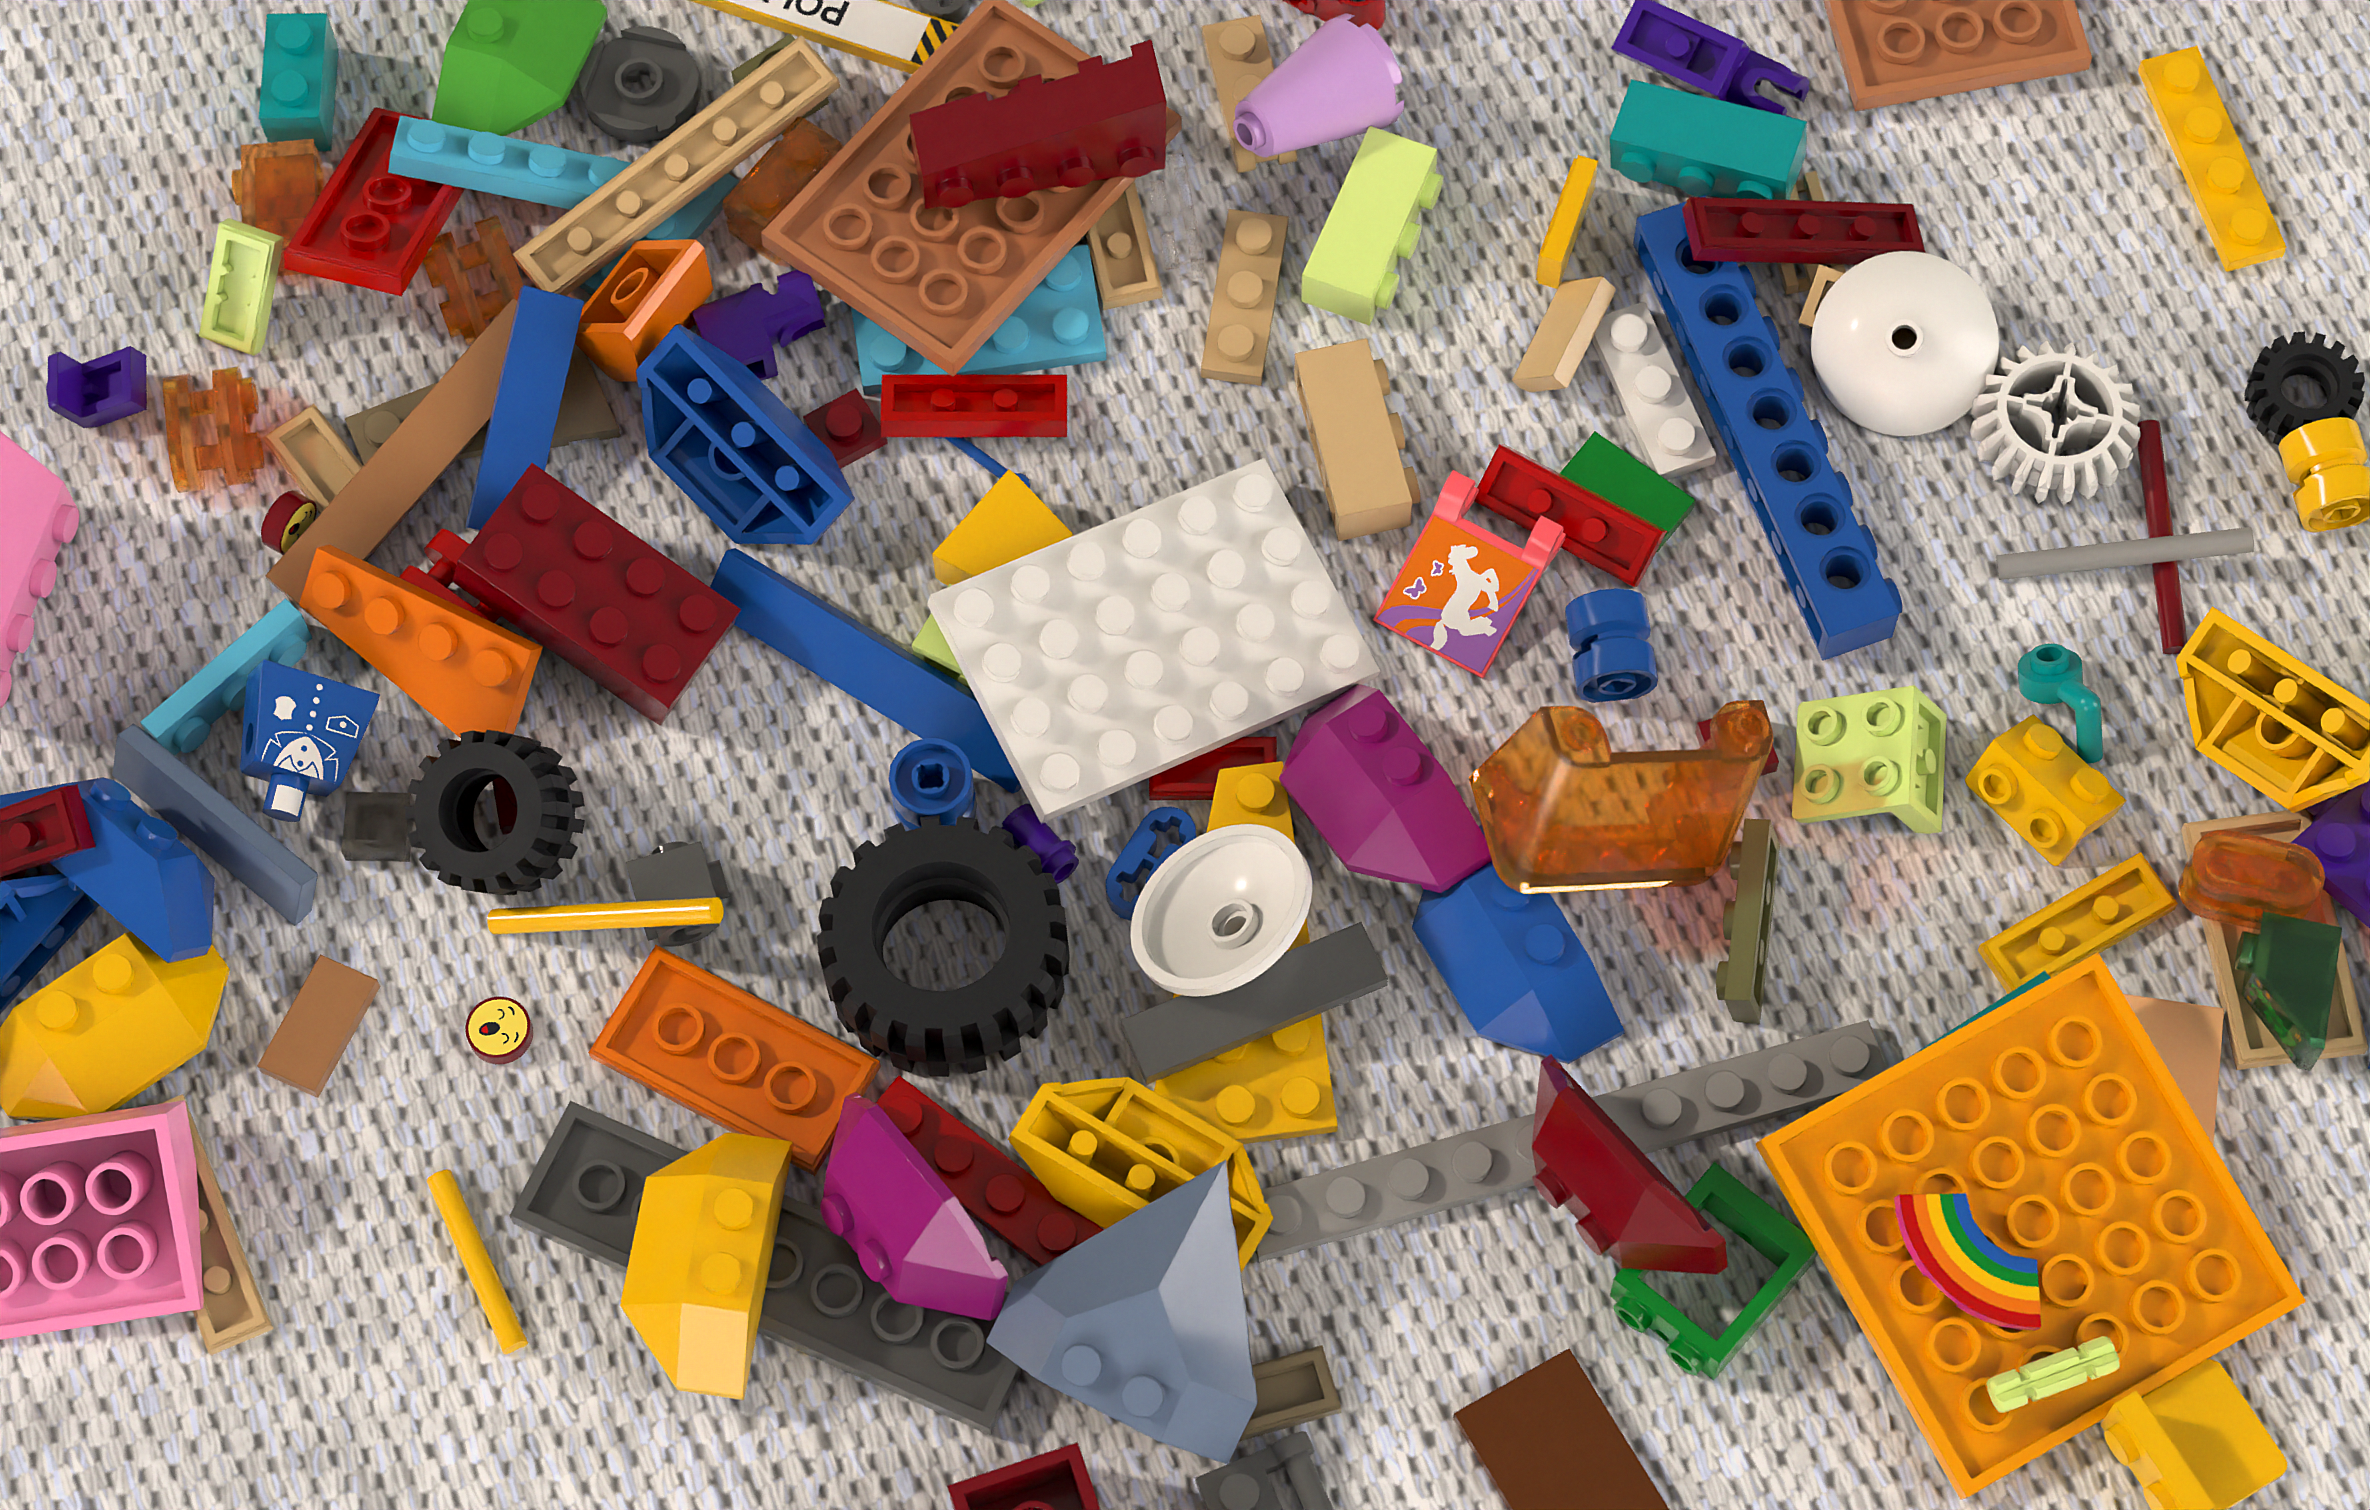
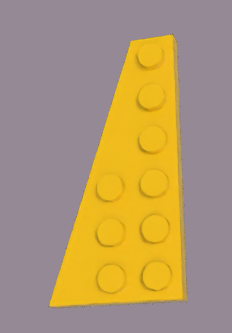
[1154,761,1338,1144]

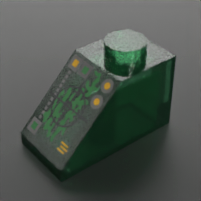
[2235,911,2342,1071]

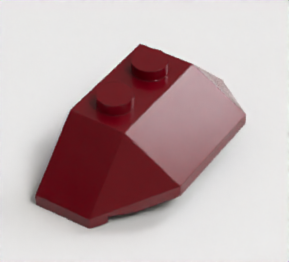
[1532,1054,1728,1275]

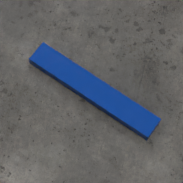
[710,548,1022,794]

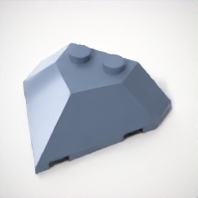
[986,1160,1258,1464]

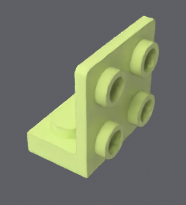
[1792,685,1947,834]

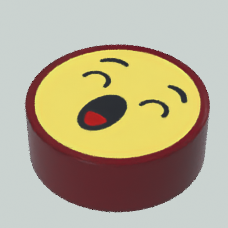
[261,490,317,555]
[465,996,533,1065]

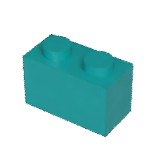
[259,13,339,152]

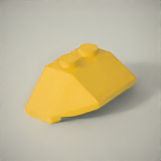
[2176,606,2370,813]
[0,932,230,1121]
[1008,1077,1274,1273]
[620,1132,794,1400]

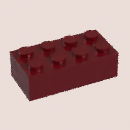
[452,463,741,726]

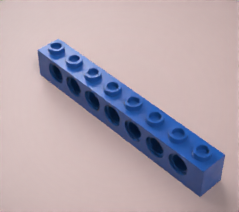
[1633,195,1903,661]

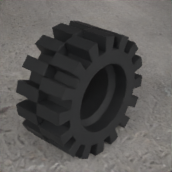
[2244,331,2365,445]

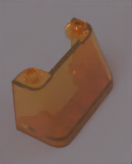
[1469,700,1774,894]

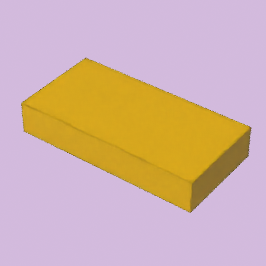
[1536,155,1598,289]

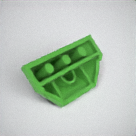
[431,0,608,136]

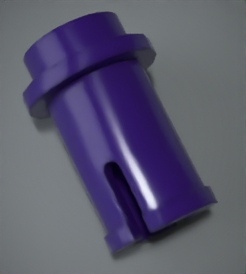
[1001,804,1079,884]

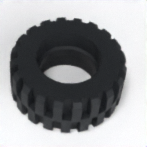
[817,815,1070,1077]

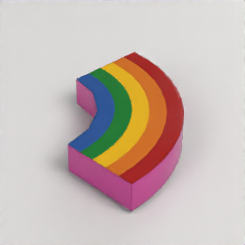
[1894,1193,2042,1330]

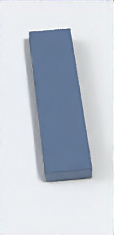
[112,723,318,926]

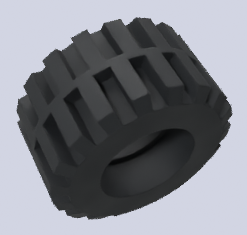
[405,730,585,895]

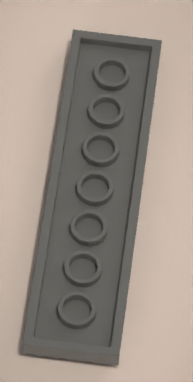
[509,1101,1022,1436]

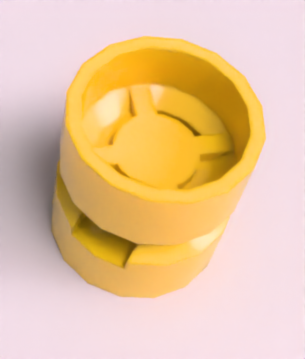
[2278,417,2370,533]

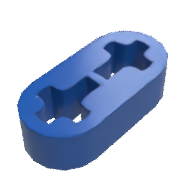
[1106,806,1196,921]

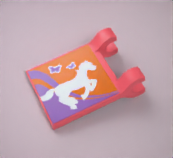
[1373,470,1566,679]

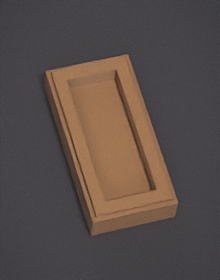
[257,954,381,1098]

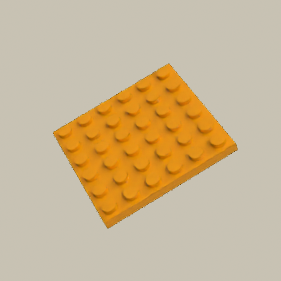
[1755,952,2306,1500]

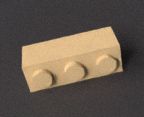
[1294,338,1420,541]

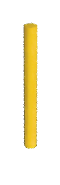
[487,897,724,934]

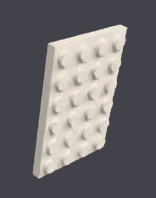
[927,458,1380,824]

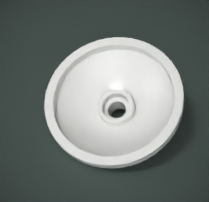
[1811,251,1999,437]
[1130,824,1312,997]

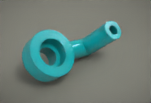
[2018,643,2103,764]

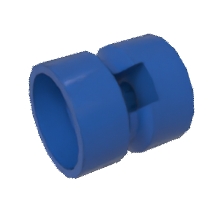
[1565,588,1658,703]
[888,738,977,831]

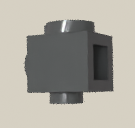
[626,841,730,947]

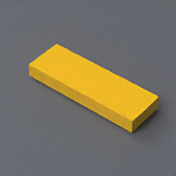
[1977,852,2178,994]

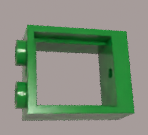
[1609,1162,1817,1380]

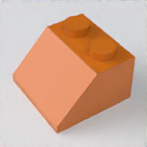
[575,239,714,382]

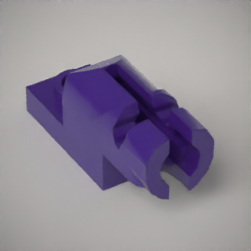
[1611,0,1810,117]
[692,270,826,381]

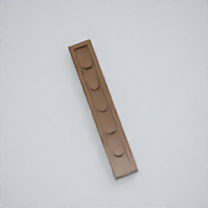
[265,298,517,619]

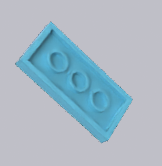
[851,245,1107,395]

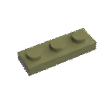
[1716,819,1780,1025]

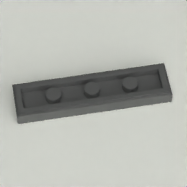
[1120,922,1388,1085]

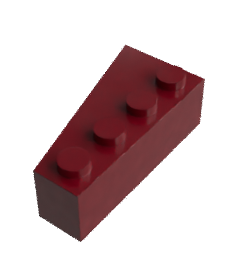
[909,39,1166,209]

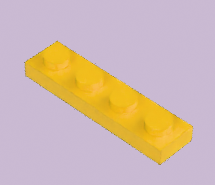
[2138,46,2287,272]

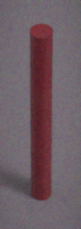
[2136,420,2187,654]

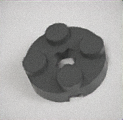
[579,26,701,142]

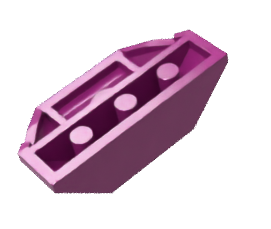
[1279,684,1495,893]
[820,1092,1009,1321]

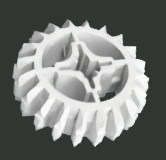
[1970,340,2141,506]

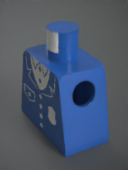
[240,659,380,822]

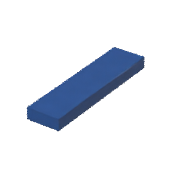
[465,285,584,532]

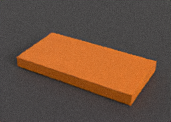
[588,945,881,1176]

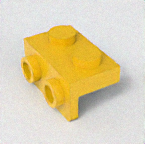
[1965,714,2127,866]

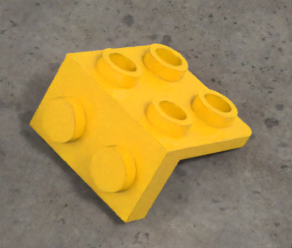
[2100,1359,2287,1510]

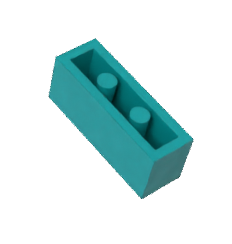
[1609,79,1807,200]

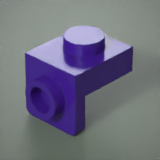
[46,346,147,428]

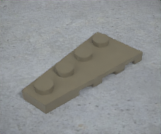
[345,343,621,465]

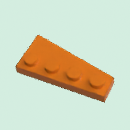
[299,544,543,738]

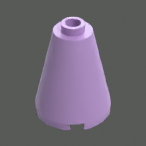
[1233,13,1404,157]

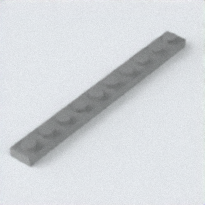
[1255,1020,1887,1263]

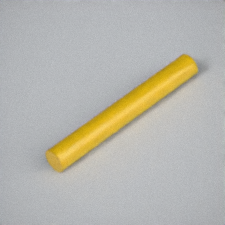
[427,1169,528,1355]

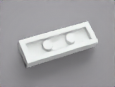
[1592,301,1716,480]

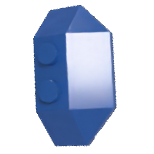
[636,324,855,545]
[0,777,215,963]
[1412,819,1625,1064]
[0,874,100,1014]

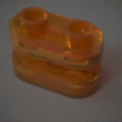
[423,214,524,346]
[163,366,265,493]
[2178,829,2325,934]

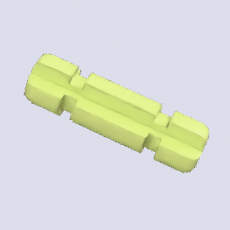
[1987,1336,2120,1413]

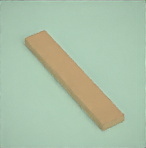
[513,35,840,296]

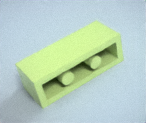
[1301,126,1443,326]

